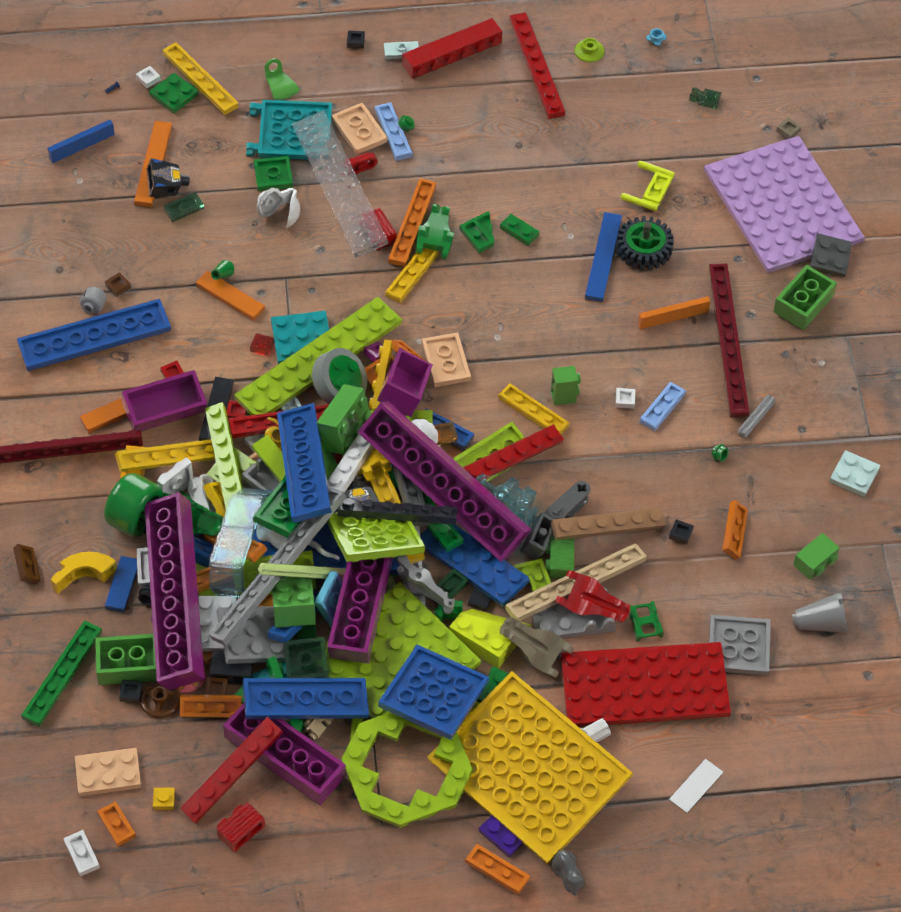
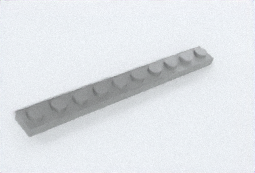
[209,487,346,646]

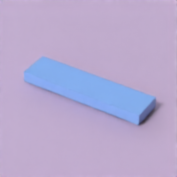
[374,102,412,161]

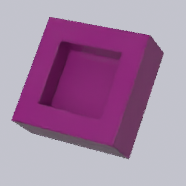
[363,341,383,362]

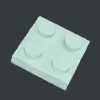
[829,450,880,497]

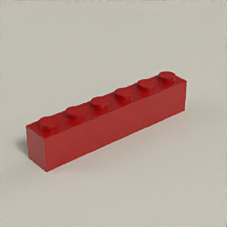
[402,18,503,79]

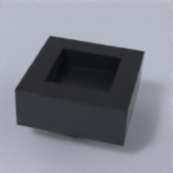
[347,30,365,49]
[669,519,694,545]
[119,680,143,703]

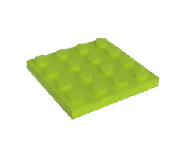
[327,512,425,562]

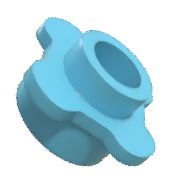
[646,28,667,46]

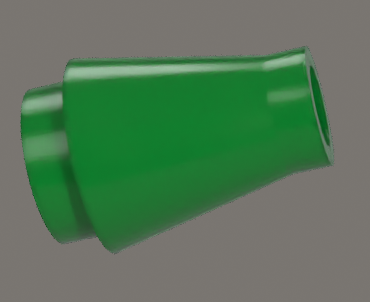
[211,260,235,280]

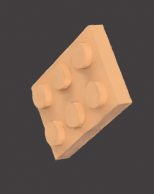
[332,102,388,155]
[422,332,471,388]
[75,748,141,797]

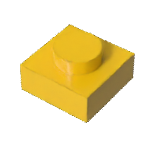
[153,788,175,810]

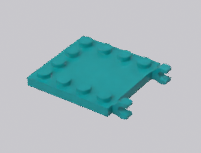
[246,100,332,160]

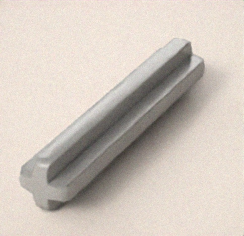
[738,395,775,438]

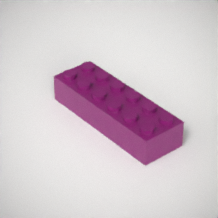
[327,557,393,664]
[223,703,346,805]

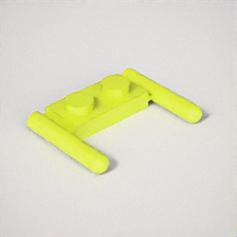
[620,161,675,211]

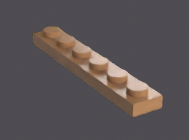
[551,508,666,540]

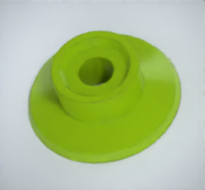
[574,38,605,62]

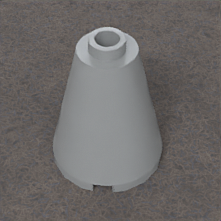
[792,593,848,632]

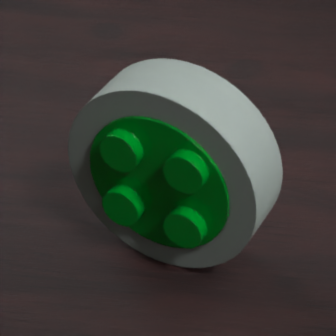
[312,348,367,404]

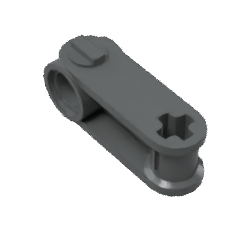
[544,481,591,519]

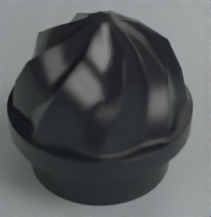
[138,585,151,606]

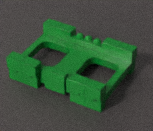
[629,601,664,642]

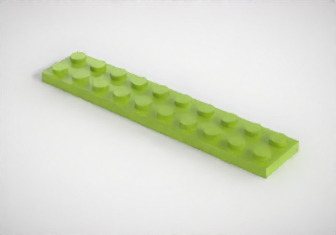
[234,297,402,415]

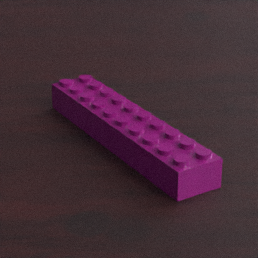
[358,401,532,562]
[145,492,205,690]

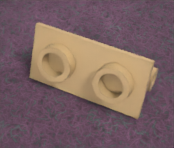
[301,719,334,741]

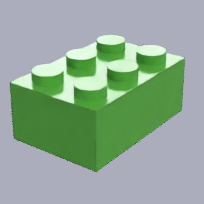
[773,265,837,330]
[317,384,371,455]
[272,576,316,628]
[95,634,157,685]

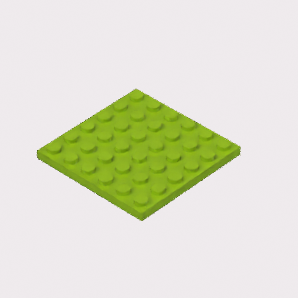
[310,582,481,740]

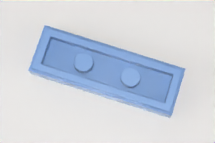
[639,382,686,431]

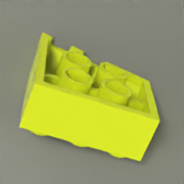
[449,609,532,669]

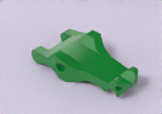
[416,204,454,260]

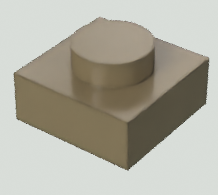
[776,117,802,139]

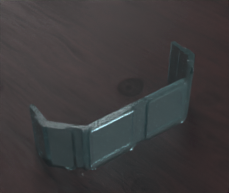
[209,488,274,598]

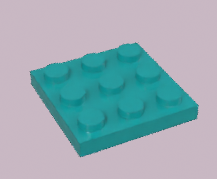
[271,310,329,364]

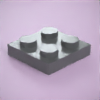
[810,233,852,277]

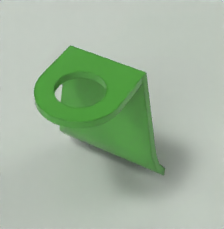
[264,58,300,100]

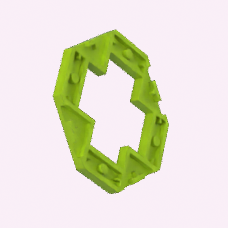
[342,712,473,828]

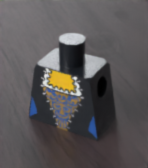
[146,158,190,197]

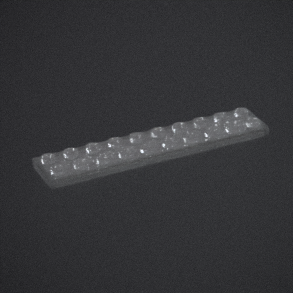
[292,110,389,258]

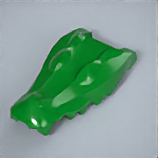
[163,492,225,536]

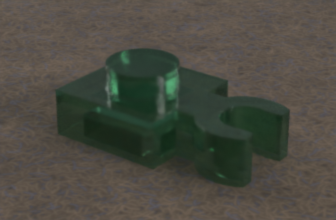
[689,87,722,109]

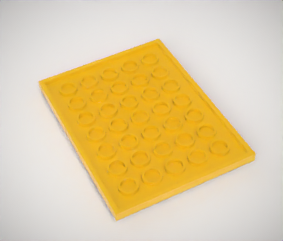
[427,671,633,865]

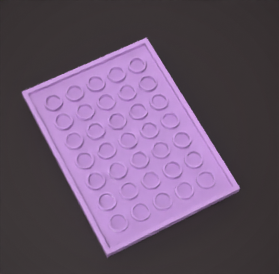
[704,136,865,273]

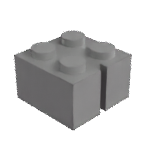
[242,457,280,502]

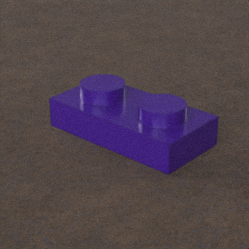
[479,816,523,858]

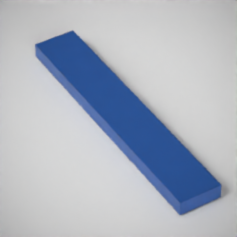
[585,212,622,302]

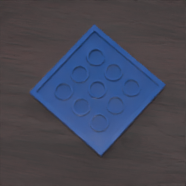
[378,645,489,740]

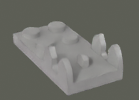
[531,587,616,639]

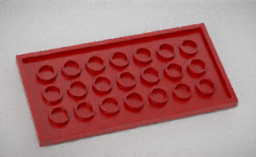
[561,642,731,727]

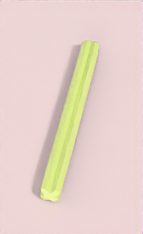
[258,563,346,580]

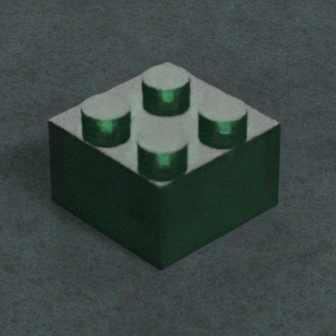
[283,636,330,678]

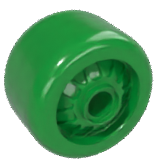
[104,473,163,537]

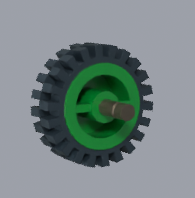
[617,216,674,270]

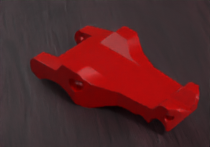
[555,570,631,623]

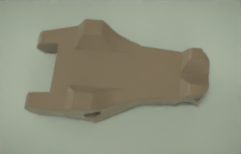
[500,616,574,678]

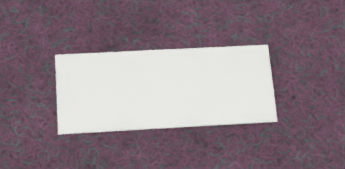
[669,759,723,812]

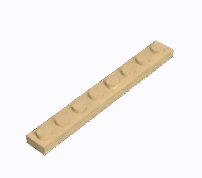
[505,543,647,621]

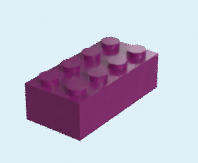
[377,348,433,417]
[121,370,207,431]

